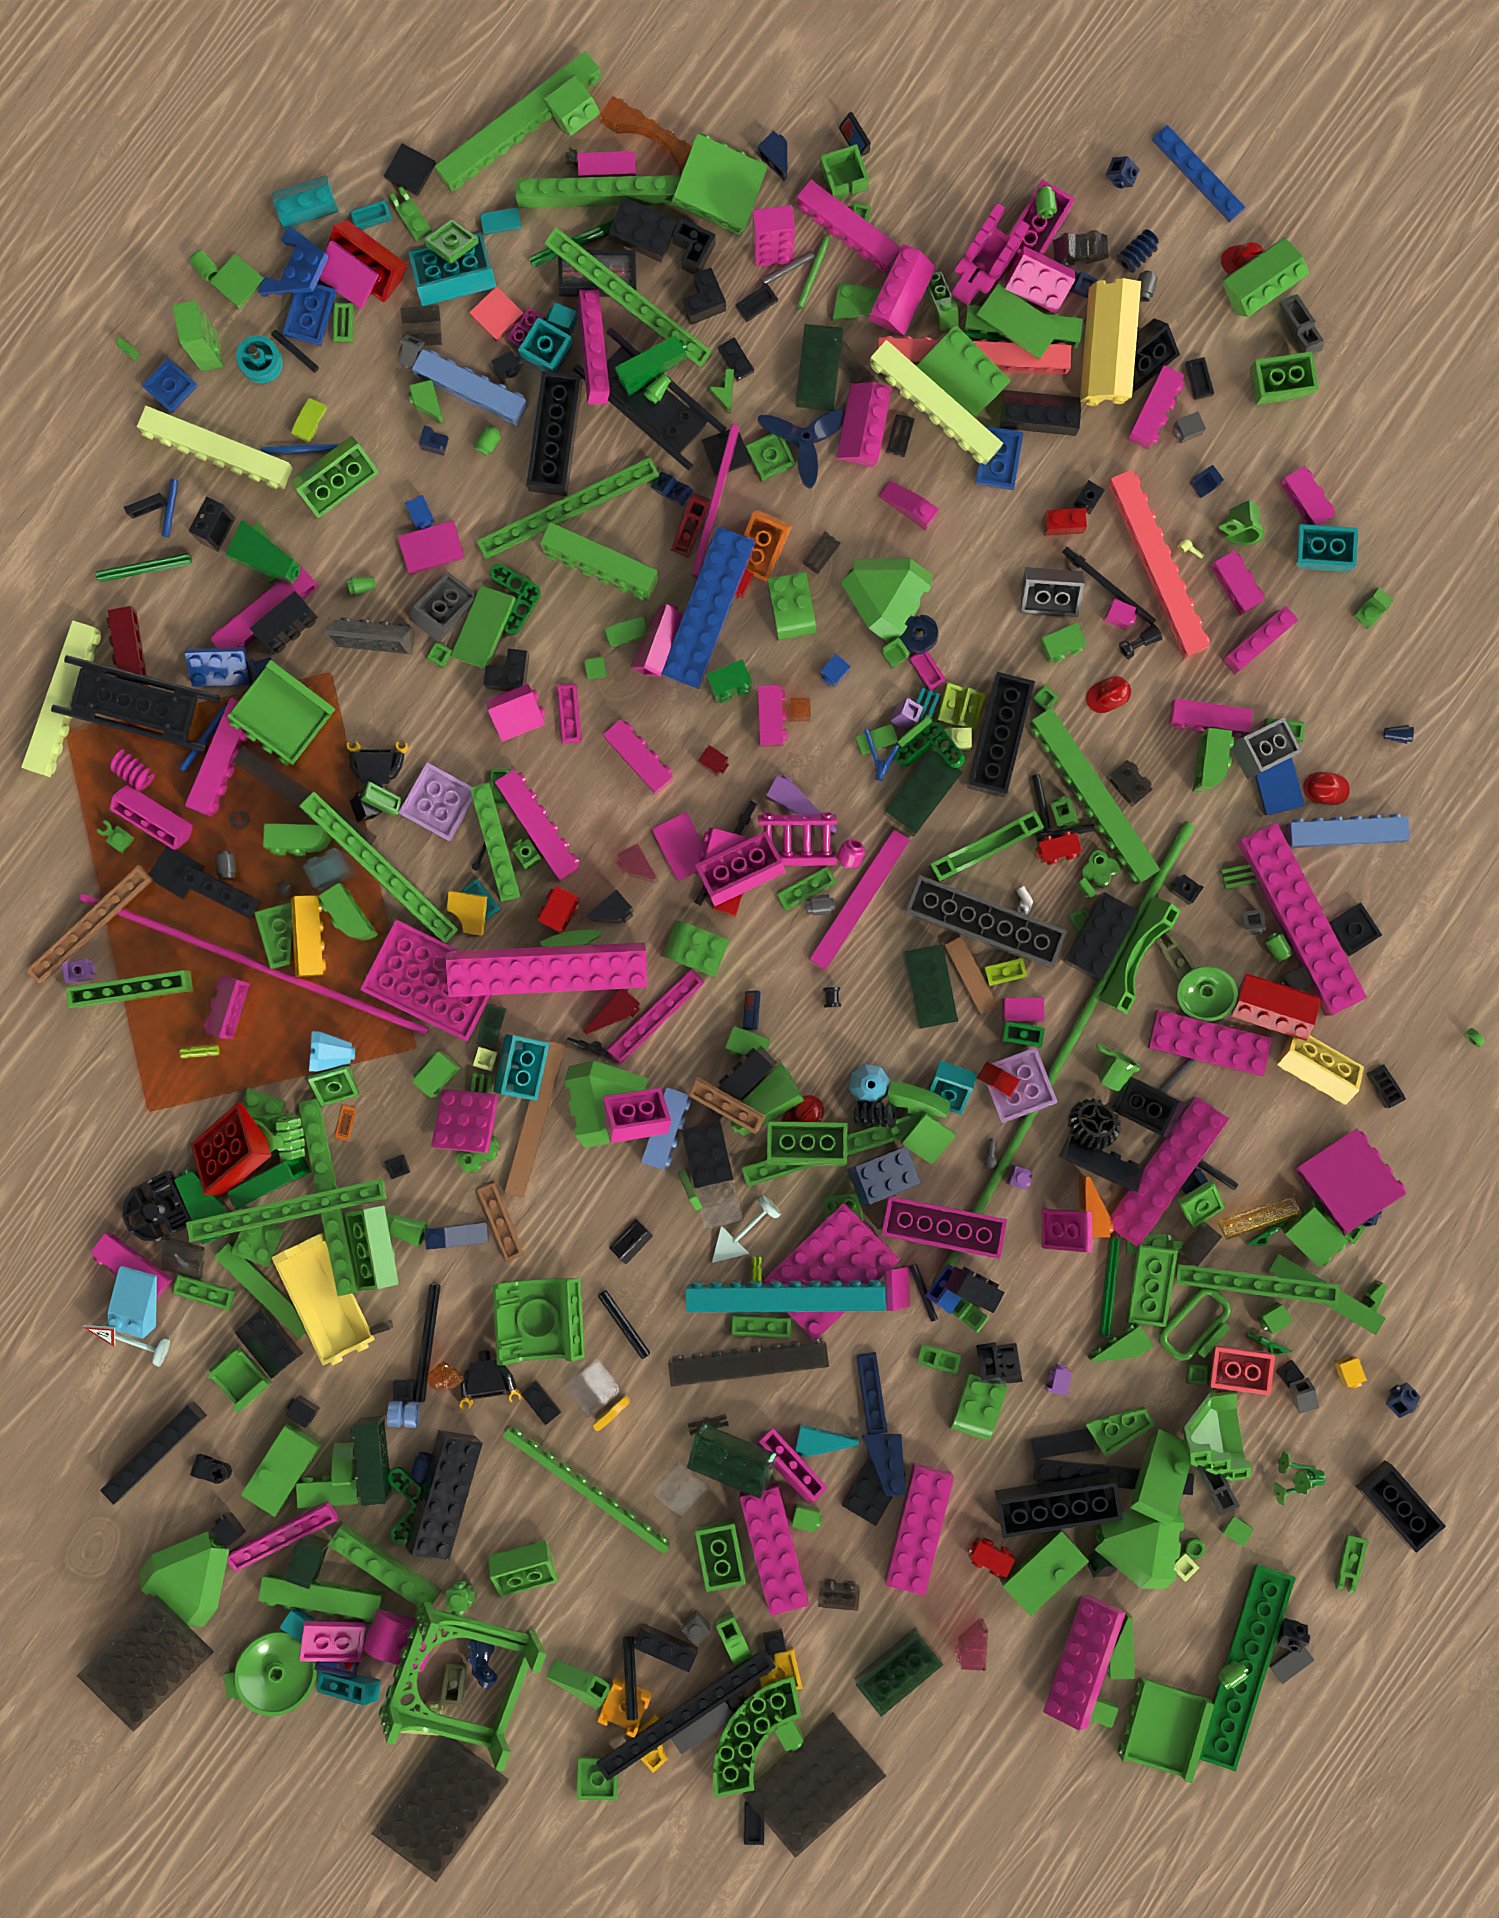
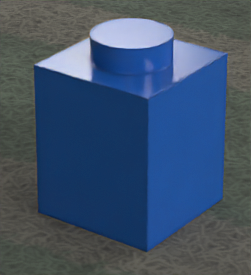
[405,495,435,529]
[820,654,851,687]

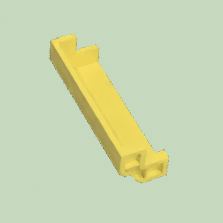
[1080,278,1141,406]
[271,1232,375,1365]

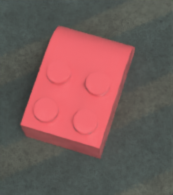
[1209,1346,1275,1395]

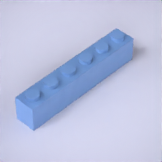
[412,349,528,426]
[1286,814,1410,848]

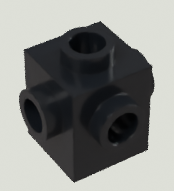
[1277,1618,1310,1653]

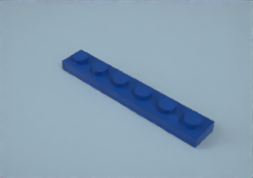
[1152,125,1245,222]

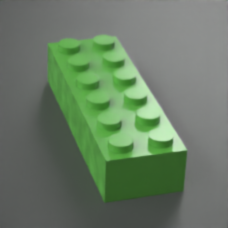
[540,522,659,601]

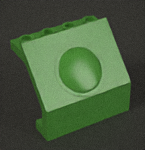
[493,1278,585,1365]

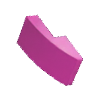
[507,307,546,347]

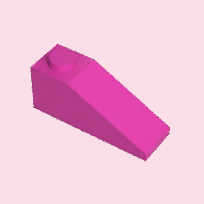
[879,481,939,531]

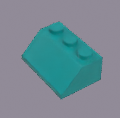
[272,175,339,229]
[493,1034,550,1101]

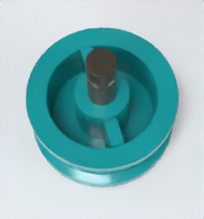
[236,335,283,384]

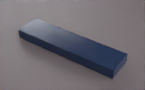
[856,1352,888,1435]

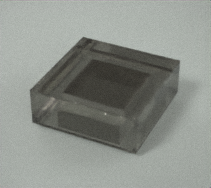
[369,1320,393,1335]

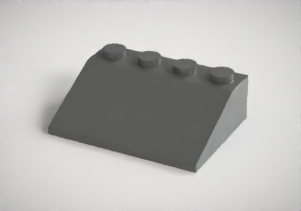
[323,618,415,654]

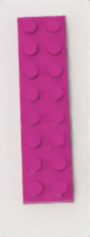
[1110,1097,1230,1247]

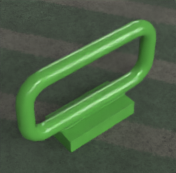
[1159,1288,1231,1361]

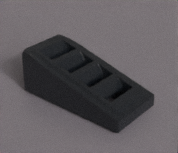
[1366,1064,1406,1108]

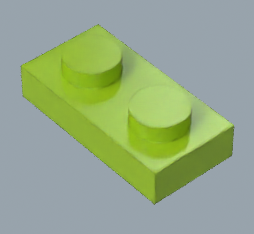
[984,958,1028,986]

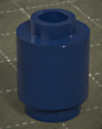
[410,1452,431,1483]

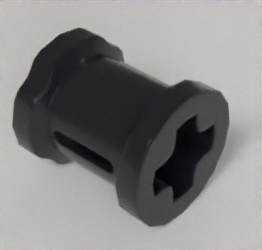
[823,987,841,1008]

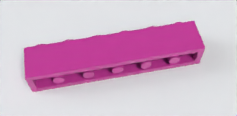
[796,180,901,274]
[577,290,610,404]
[210,565,319,648]
[185,698,248,817]
[495,769,580,882]

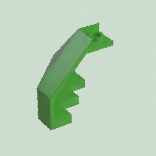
[841,558,932,643]
[564,1061,650,1148]
[1184,1388,1251,1481]
[1094,1508,1184,1590]
[138,1531,229,1627]

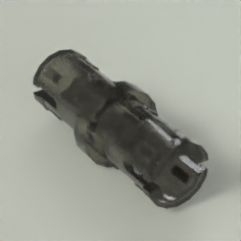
[688,1414,729,1436]

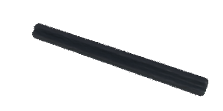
[414,1283,441,1403]

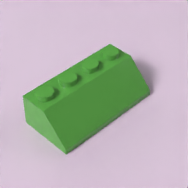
[1222,237,1310,317]
[290,436,380,519]

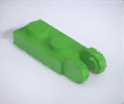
[389,186,432,242]
[1335,1534,1368,1594]

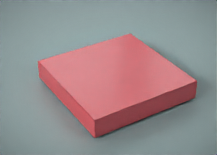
[469,287,524,341]

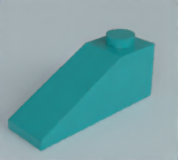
[795,1424,859,1457]
[317,1671,381,1706]

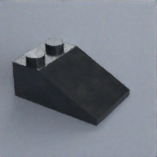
[1112,1076,1186,1138]

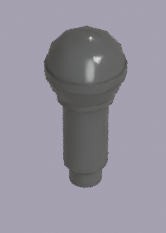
[984,1138,997,1169]

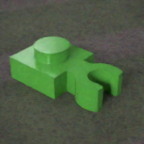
[97,820,135,854]

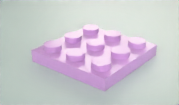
[398,763,473,842]
[981,1047,1058,1123]

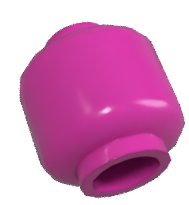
[837,839,865,869]

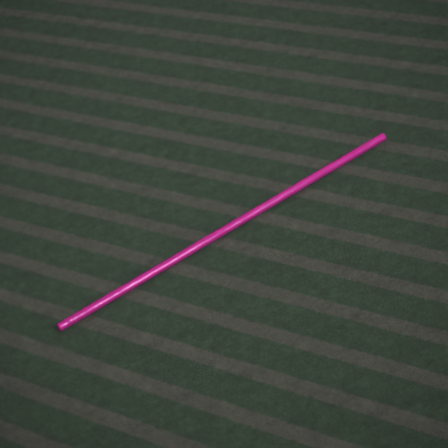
[80,893,429,1035]

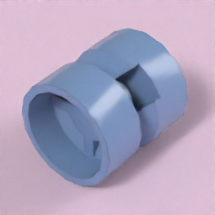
[387,1401,419,1428]

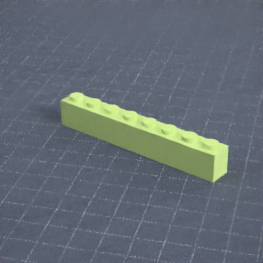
[870,340,1003,465]
[137,406,293,489]
[21,620,101,777]

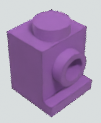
[62,959,96,983]
[1007,1165,1032,1190]
[1045,1363,1072,1396]

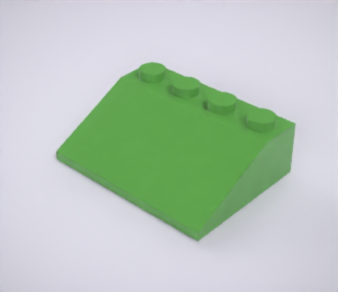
[916,325,1011,418]

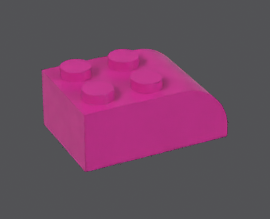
[363,1609,436,1671]

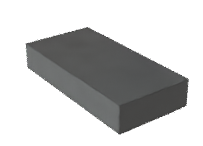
[1269,1647,1315,1684]

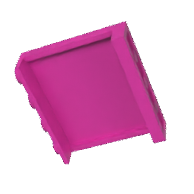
[1296,1128,1407,1236]

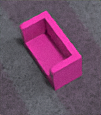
[1002,998,1045,1022]

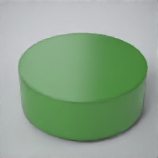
[1465,1028,1485,1047]
[1184,1537,1206,1559]

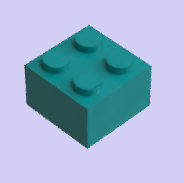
[518,317,573,373]

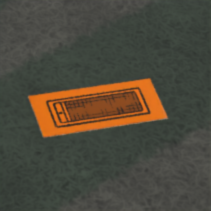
[335,1105,357,1142]

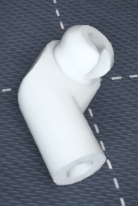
[1016,886,1033,915]

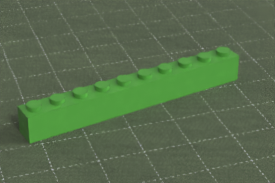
[435,51,601,192]
[516,175,681,208]
[1029,707,1161,885]

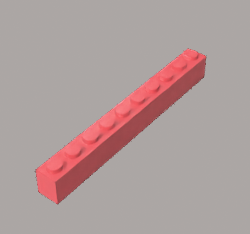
[877,336,1071,375]
[1108,470,1210,659]

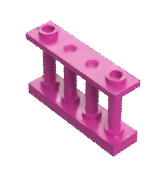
[758,812,837,866]

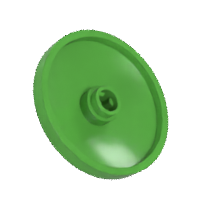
[234,1631,317,1716]

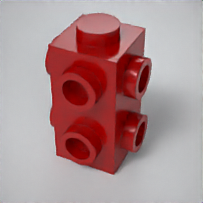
[1035,831,1082,865]
[967,1537,1015,1578]

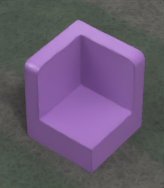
[890,698,923,730]

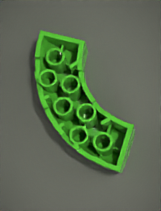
[713,1675,802,1798]

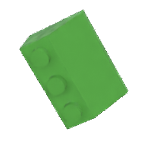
[488,1540,559,1598]

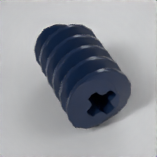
[1117,229,1159,273]

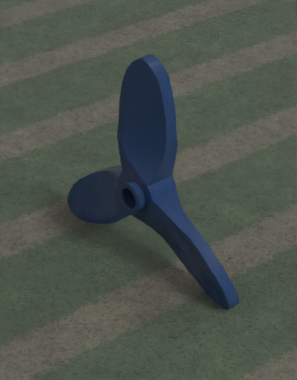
[758,409,845,489]

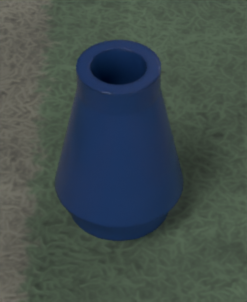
[1383,725,1414,744]

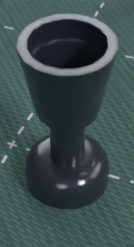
[1119,624,1162,660]

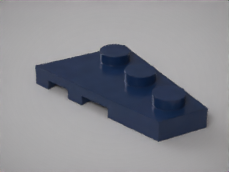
[861,1434,906,1497]

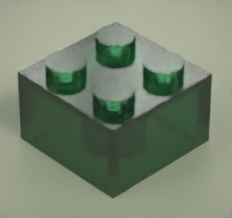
[285,1534,330,1589]

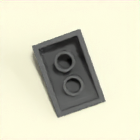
[409,572,477,643]
[1231,717,1302,779]

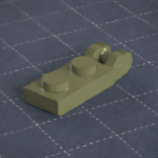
[1155,930,1196,982]

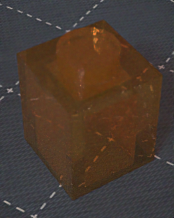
[790,698,811,722]

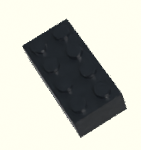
[1063,892,1139,981]
[1355,1460,1446,1553]

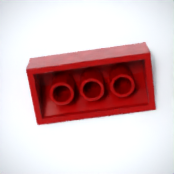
[325,220,408,303]
[1231,973,1321,1041]

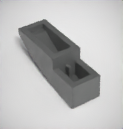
[1279,294,1324,354]
[1196,1465,1240,1516]
[671,1702,733,1754]

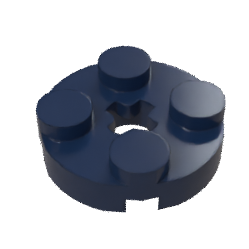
[900,615,939,655]

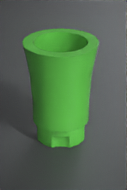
[386,1214,428,1248]

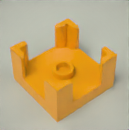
[597,1677,651,1738]

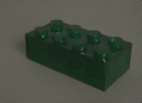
[796,324,843,411]
[883,748,963,836]
[902,944,958,1029]
[351,1415,392,1506]
[687,1424,777,1499]
[854,1627,943,1717]

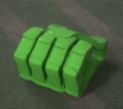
[251,1112,305,1161]

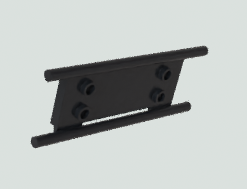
[573,327,727,471]
[51,655,220,752]

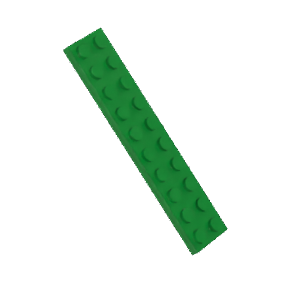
[1199,1563,1296,1772]

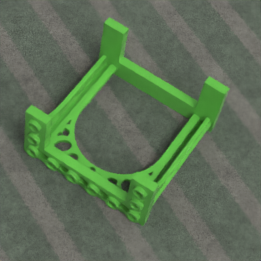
[379,1601,546,1772]

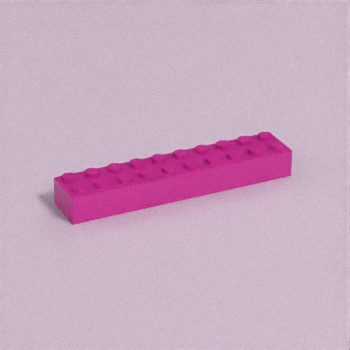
[1236,822,1367,1016]
[446,942,647,997]

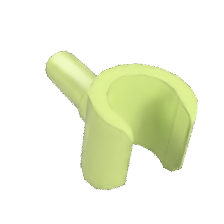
[1177,539,1204,559]

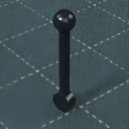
[472,842,486,871]

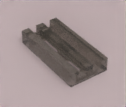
[802,531,841,575]

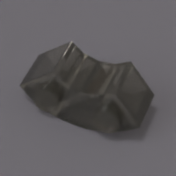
[1053,230,1109,265]

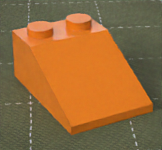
[744,510,793,582]
[1079,1175,1113,1237]

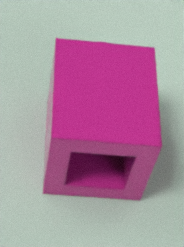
[1104,599,1137,630]

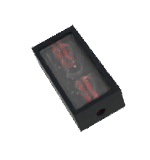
[558,250,636,297]

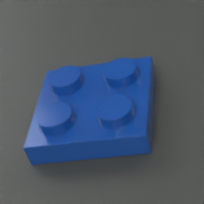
[142,358,198,413]

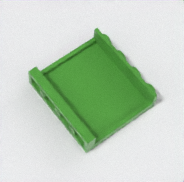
[670,133,768,236]
[227,660,335,766]
[1118,1677,1215,1783]

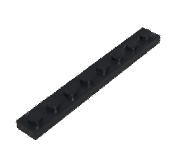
[1033,1458,1194,1495]

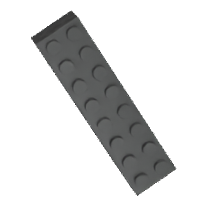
[904,875,1067,969]

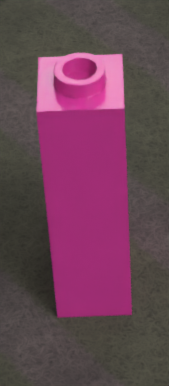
[630,603,683,676]

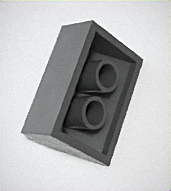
[1021,567,1085,617]

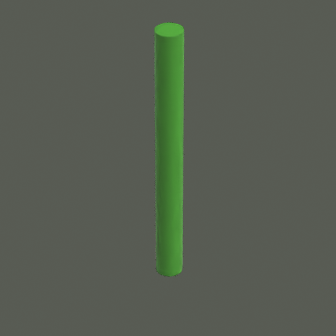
[796,235,831,309]

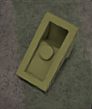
[440,1664,467,1707]

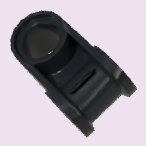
[190,1454,232,1484]

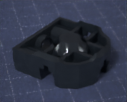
[122,1171,192,1241]

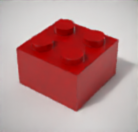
[537,886,580,933]

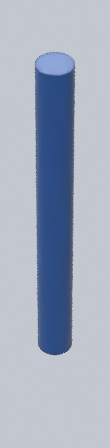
[261,443,339,455]
[179,705,227,772]

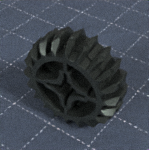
[1067,1098,1121,1150]

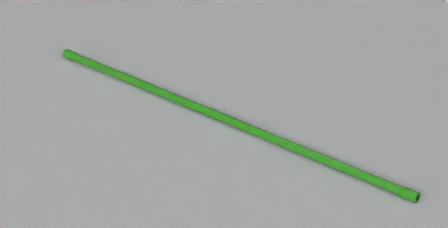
[931,821,1195,1285]

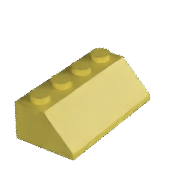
[1277,1035,1364,1105]

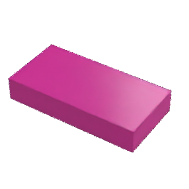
[909,651,946,690]

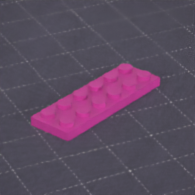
[1148,1010,1272,1076]

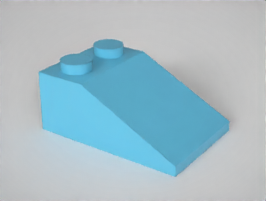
[108,1266,157,1339]

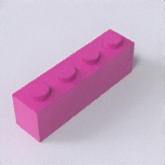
[1128,365,1185,449]
[1222,606,1298,675]
[1168,698,1253,738]
[603,719,673,795]
[110,784,193,851]
[90,1232,173,1299]
[753,1428,828,1504]

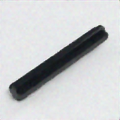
[598,1290,650,1359]
[623,1636,638,1720]

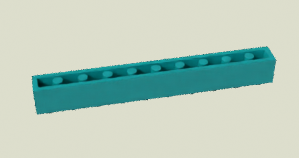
[685,1280,886,1312]

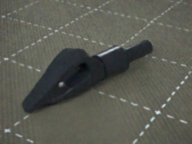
[566,1037,610,1059]

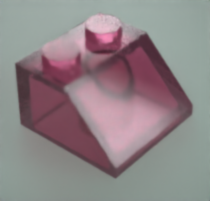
[616,843,659,883]
[954,1619,988,1671]

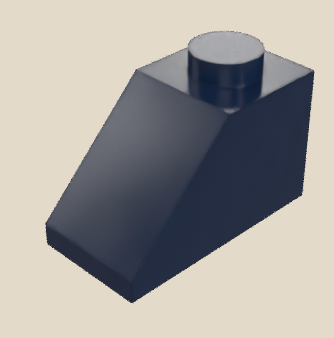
[757,131,788,181]

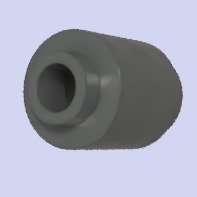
[1138,270,1158,302]
[215,850,237,880]
[806,894,835,916]

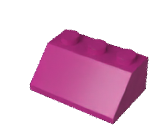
[204,975,250,1039]
[603,1088,671,1143]

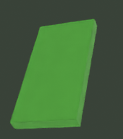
[976,284,1062,360]
[451,586,516,669]
[1126,1244,1178,1327]

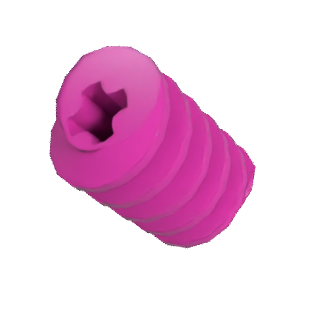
[110,749,155,791]

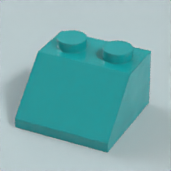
[928,1060,977,1115]

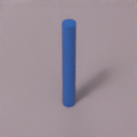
[162,479,178,538]

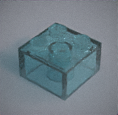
[303,848,357,891]

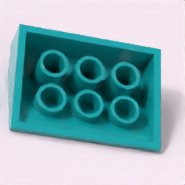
[408,232,497,306]

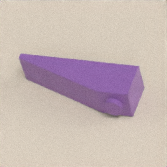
[766,775,837,835]

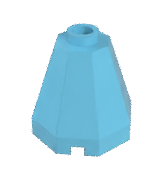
[309,1031,355,1071]
[848,1064,890,1105]

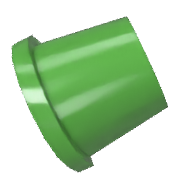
[1219,500,1264,546]
[1095,1043,1141,1091]

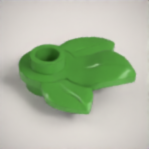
[1082,850,1121,888]

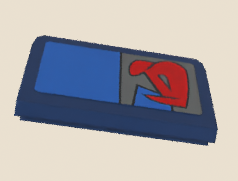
[743,991,761,1031]
[314,1661,360,1678]

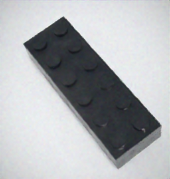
[526,371,583,496]
[967,672,1035,797]
[405,1430,483,1560]
[994,1472,1123,1538]

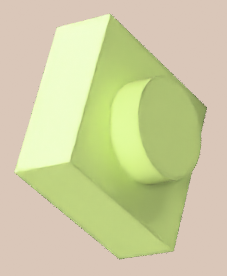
[473,1047,498,1071]
[1174,1552,1199,1582]

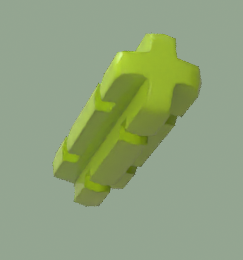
[180,1044,220,1058]
[751,1256,762,1281]

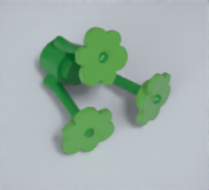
[1274,1451,1326,1505]

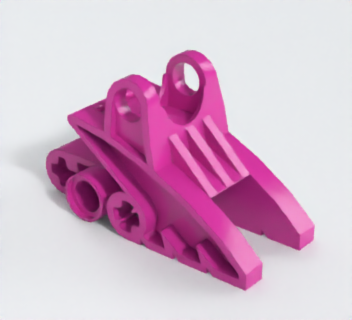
[951,203,1030,306]

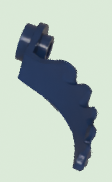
[468,1619,497,1688]

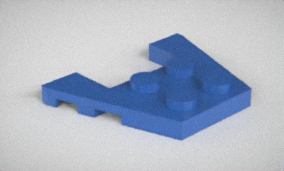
[258,225,329,297]

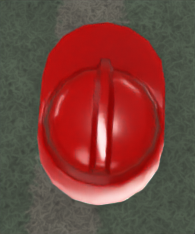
[1221,242,1265,274]
[1086,676,1131,713]
[1303,772,1350,805]
[782,1095,825,1122]

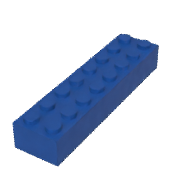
[661,526,756,689]

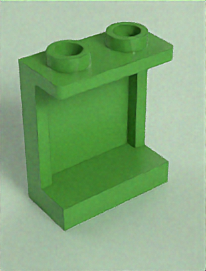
[1282,1203,1348,1267]
[207,1348,272,1413]

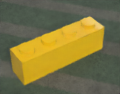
[291,895,326,977]

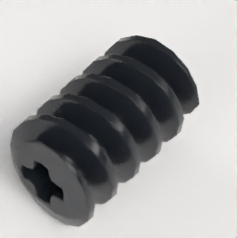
[854,1101,897,1128]

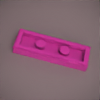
[557,684,582,744]

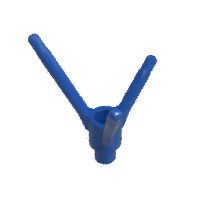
[864,728,901,781]

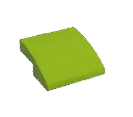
[935,683,986,731]

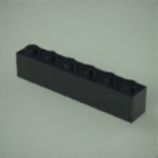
[100,1402,207,1505]

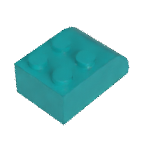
[1296,524,1358,572]

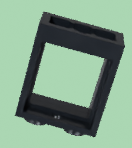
[188,496,236,552]

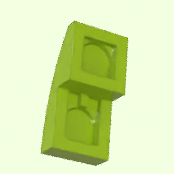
[291,398,327,442]

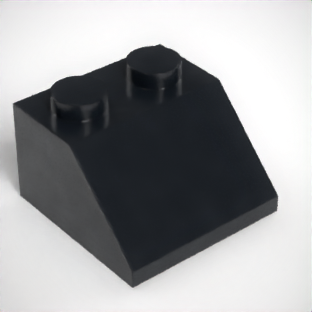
[587,890,634,923]

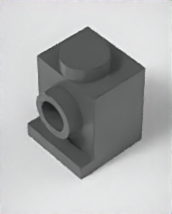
[398,335,425,369]
[1243,909,1266,935]

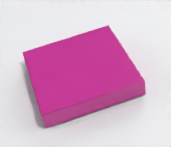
[885,1267,910,1311]

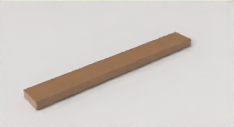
[26,865,153,984]
[504,1040,566,1198]

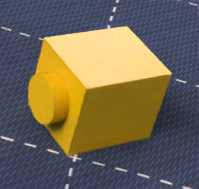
[1334,1355,1367,1389]

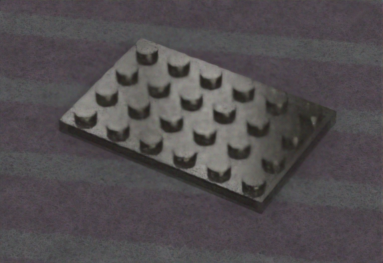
[77,1595,214,1732]
[743,1712,886,1858]
[371,1736,509,1882]

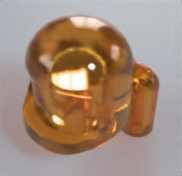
[428,1361,465,1391]

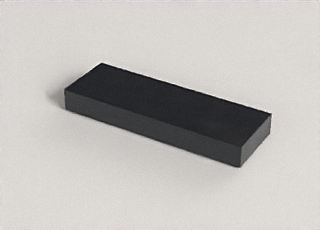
[1031,1429,1094,1459]

